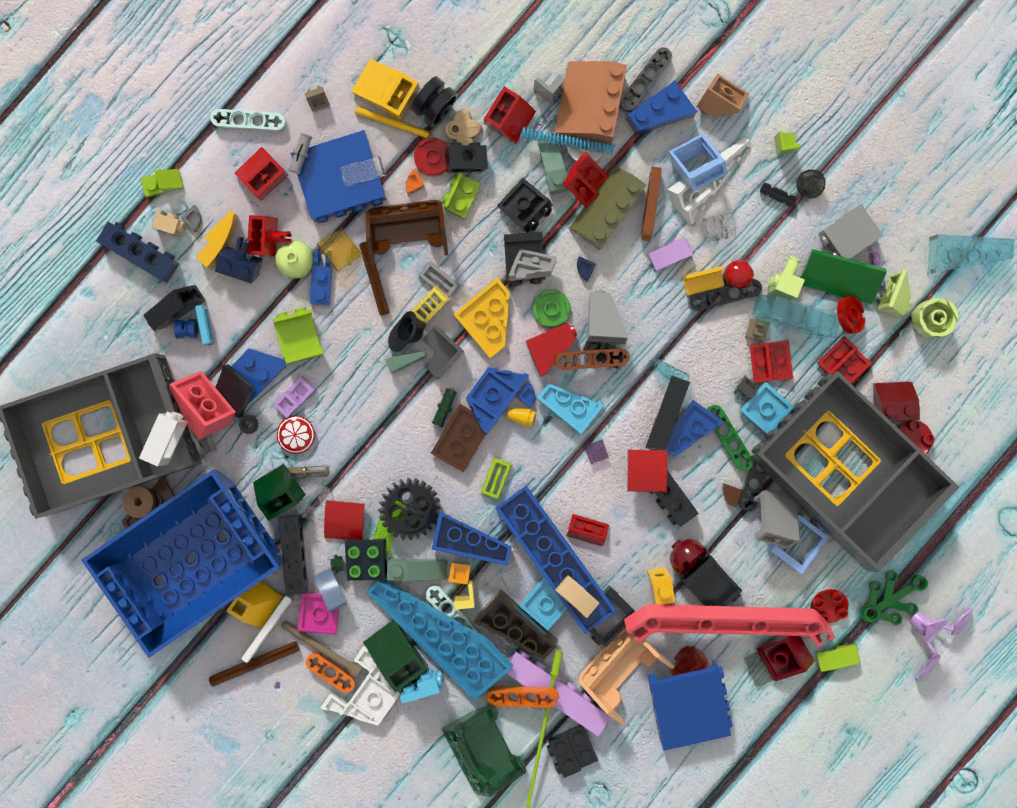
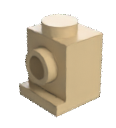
[152,209,185,237]

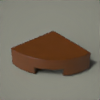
[722,483,742,508]

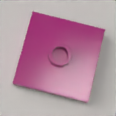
[297,593,339,635]

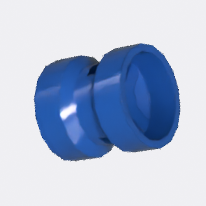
[174,319,198,339]

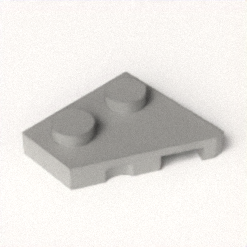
[509,249,557,281]

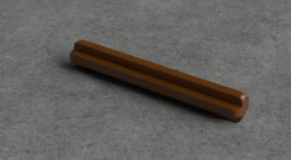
[359,241,390,316]

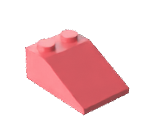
[169,371,236,440]

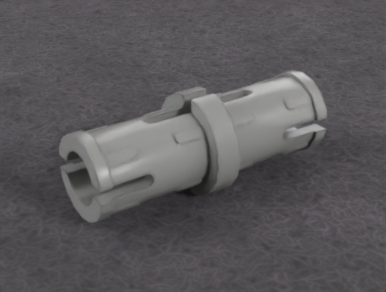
[288,133,313,174]

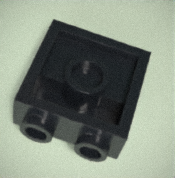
[497,178,553,233]
[546,725,599,778]

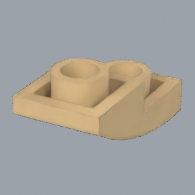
[555,575,599,618]

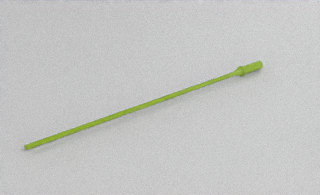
[526,649,563,808]

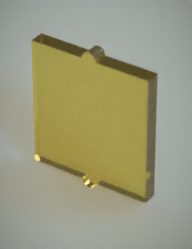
[317,228,362,271]

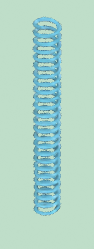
[520,127,616,155]

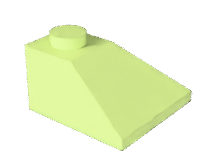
[877,270,911,317]

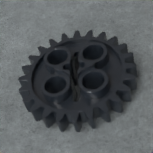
[378,477,441,540]

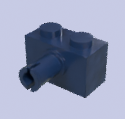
[215,237,263,284]

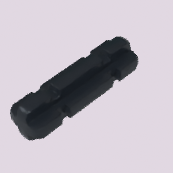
[760,182,797,207]

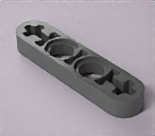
[620,47,672,112]

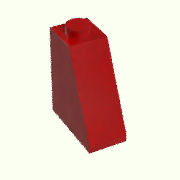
[525,323,577,377]

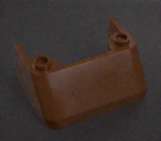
[366,200,449,265]

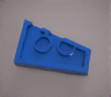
[665,400,724,457]

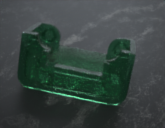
[442,703,527,798]

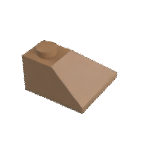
[696,73,749,117]

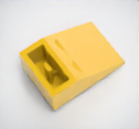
[351,59,420,121]

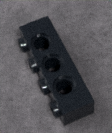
[649,470,699,527]
[278,514,308,595]

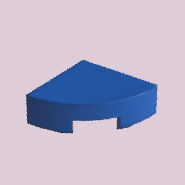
[516,382,535,409]

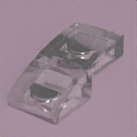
[340,156,386,187]

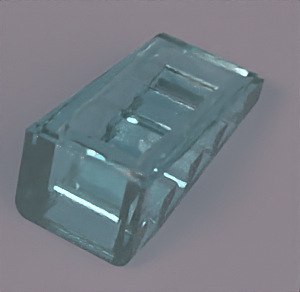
[651,358,691,380]

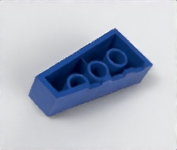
[432,512,512,566]

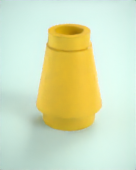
[507,408,536,428]

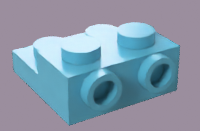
[400,668,444,704]

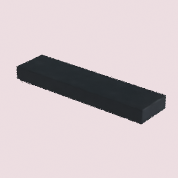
[645,375,690,451]

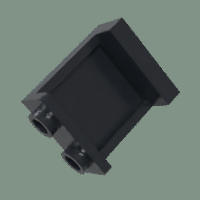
[504,232,545,286]
[680,554,742,606]

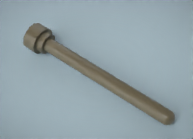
[281,621,363,679]

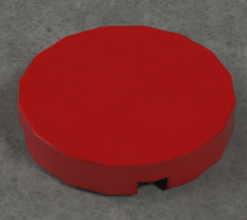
[414,137,448,177]
[837,296,866,334]

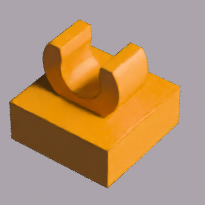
[449,562,471,585]

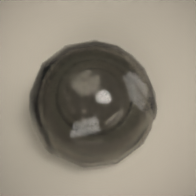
[796,169,826,199]

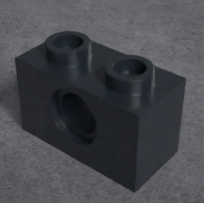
[445,142,488,173]

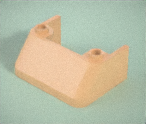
[579,627,674,725]

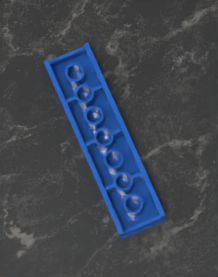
[495,485,617,634]

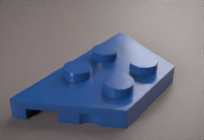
[231,348,287,406]
[466,367,529,435]

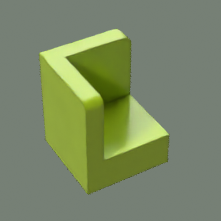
[774,131,801,155]

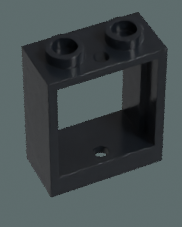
[589,585,636,647]

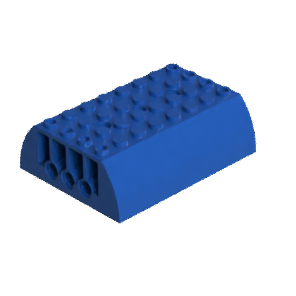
[81,470,282,658]

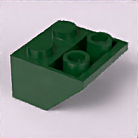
[253,463,306,521]

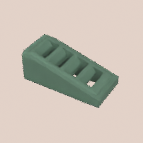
[385,352,427,373]

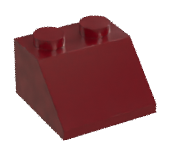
[873,382,920,421]
[756,635,814,681]

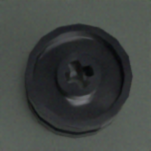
[410,76,458,127]

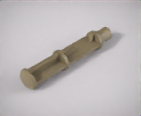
[269,465,329,478]

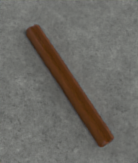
[209,641,300,687]

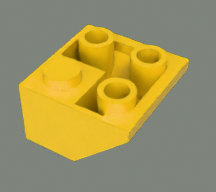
[226,581,284,628]

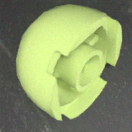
[275,240,314,279]

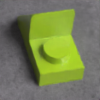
[140,169,184,198]

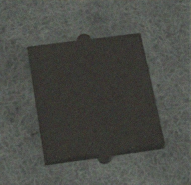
[744,652,774,687]

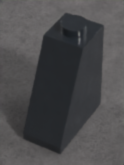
[143,285,206,331]

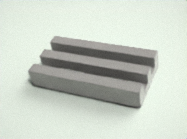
[418,261,460,298]

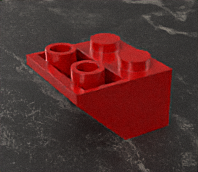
[484,86,536,144]
[234,147,288,201]

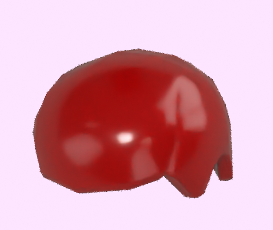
[723,260,754,289]

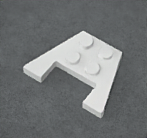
[320,645,401,726]

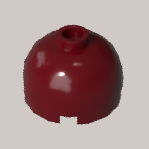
[669,539,708,576]

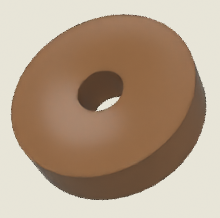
[123,487,156,518]

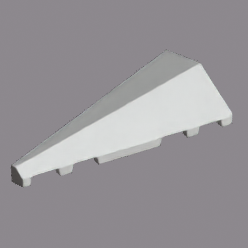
[667,138,751,225]

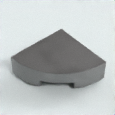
[181,205,201,232]

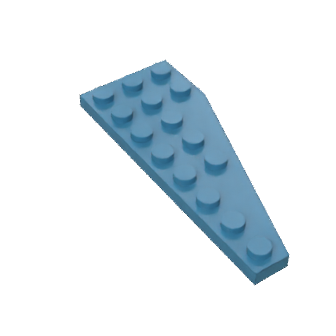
[366,580,514,701]

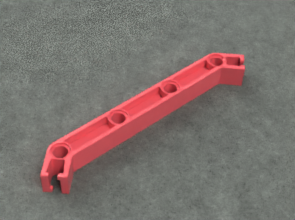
[624,604,835,647]

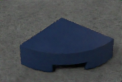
[577,256,596,282]

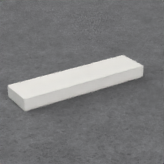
[241,595,294,663]

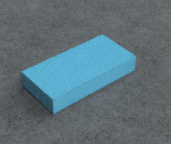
[195,305,214,345]

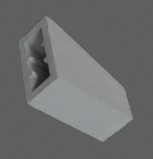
[587,290,628,344]

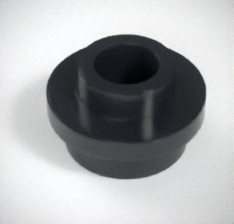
[239,415,259,434]

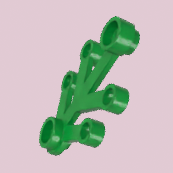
[860,570,928,625]

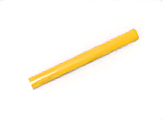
[355,107,430,138]

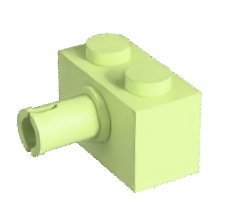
[767,256,805,301]

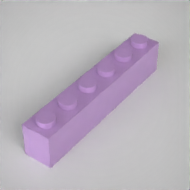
[506,649,612,737]

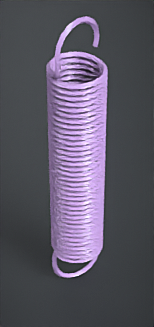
[870,245,886,294]

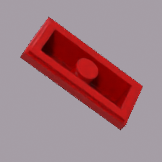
[566,514,609,546]

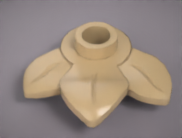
[445,110,482,145]

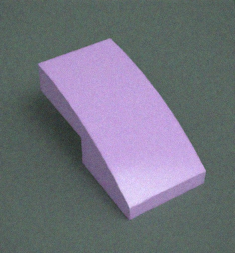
[649,237,694,271]
[273,376,316,418]

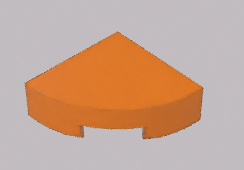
[406,169,425,195]

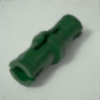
[431,388,458,428]

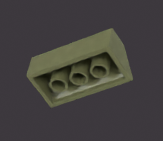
[569,166,647,250]

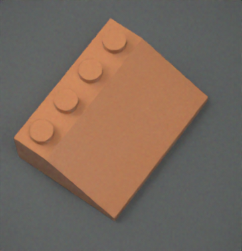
[554,61,627,145]

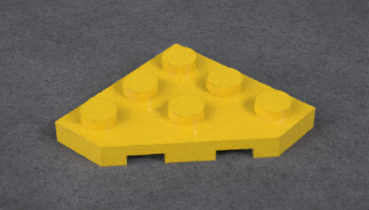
[453,277,510,359]

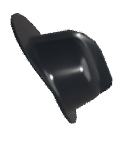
[388,311,426,352]

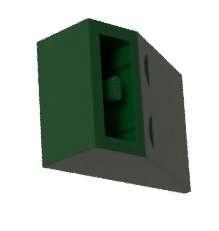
[363,620,428,693]

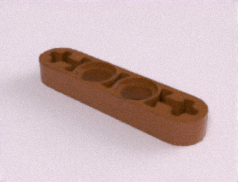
[641,166,661,241]
[554,348,629,370]

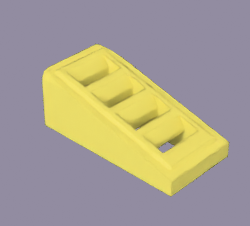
[412,286,450,323]

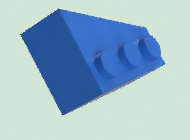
[626,81,697,135]

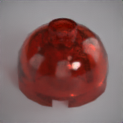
[671,645,709,676]

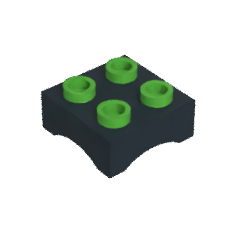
[345,538,387,581]

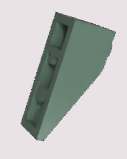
[537,136,568,195]
[387,558,447,581]

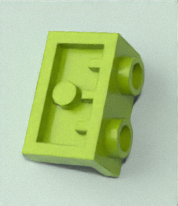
[442,172,481,219]

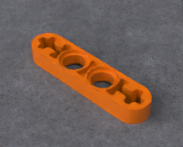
[486,686,559,708]

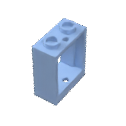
[669,134,727,192]
[767,513,829,574]

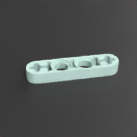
[210,109,287,132]
[426,585,480,634]

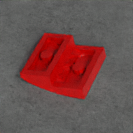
[563,152,609,208]
[817,336,872,384]
[749,340,793,383]
[627,450,667,492]
[324,500,365,540]

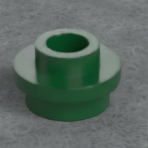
[330,554,344,574]

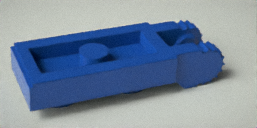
[310,251,332,306]

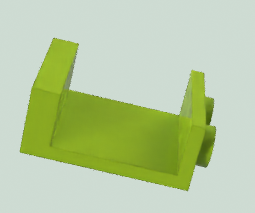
[273,307,324,365]

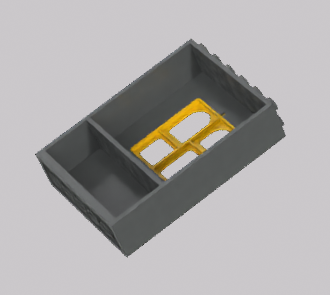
[0,353,202,519]
[750,371,959,572]

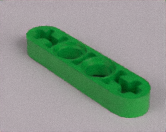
[707,405,753,471]

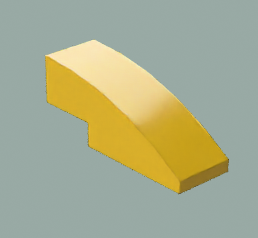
[195,210,238,269]

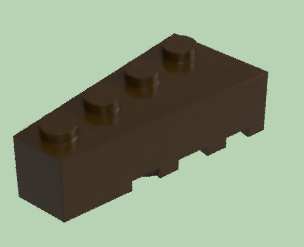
[474,589,558,660]

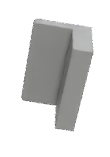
[533,74,565,104]

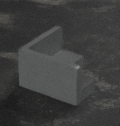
[423,325,464,379]

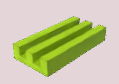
[481,457,512,500]

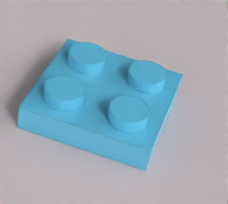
[739,382,794,435]
[519,576,567,631]

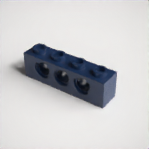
[96,222,179,283]

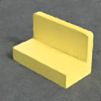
[454,579,475,610]

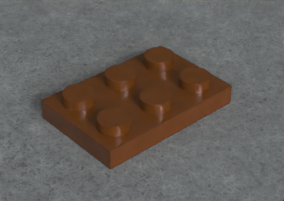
[431,404,485,473]

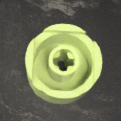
[911,298,958,338]

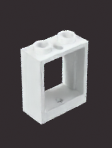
[139,411,188,466]

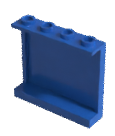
[291,130,387,224]
[647,660,733,751]

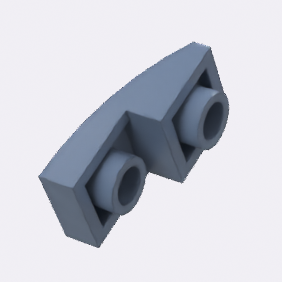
[314,568,347,612]

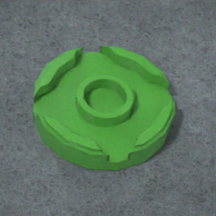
[533,290,570,328]

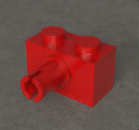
[247,215,292,257]

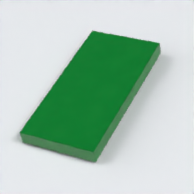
[800,249,887,304]

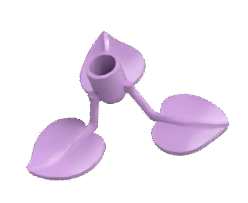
[910,607,973,680]

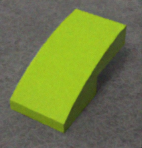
[817,644,861,672]

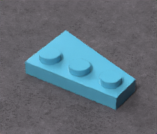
[536,383,605,435]

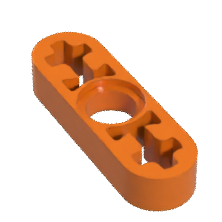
[306,652,356,693]

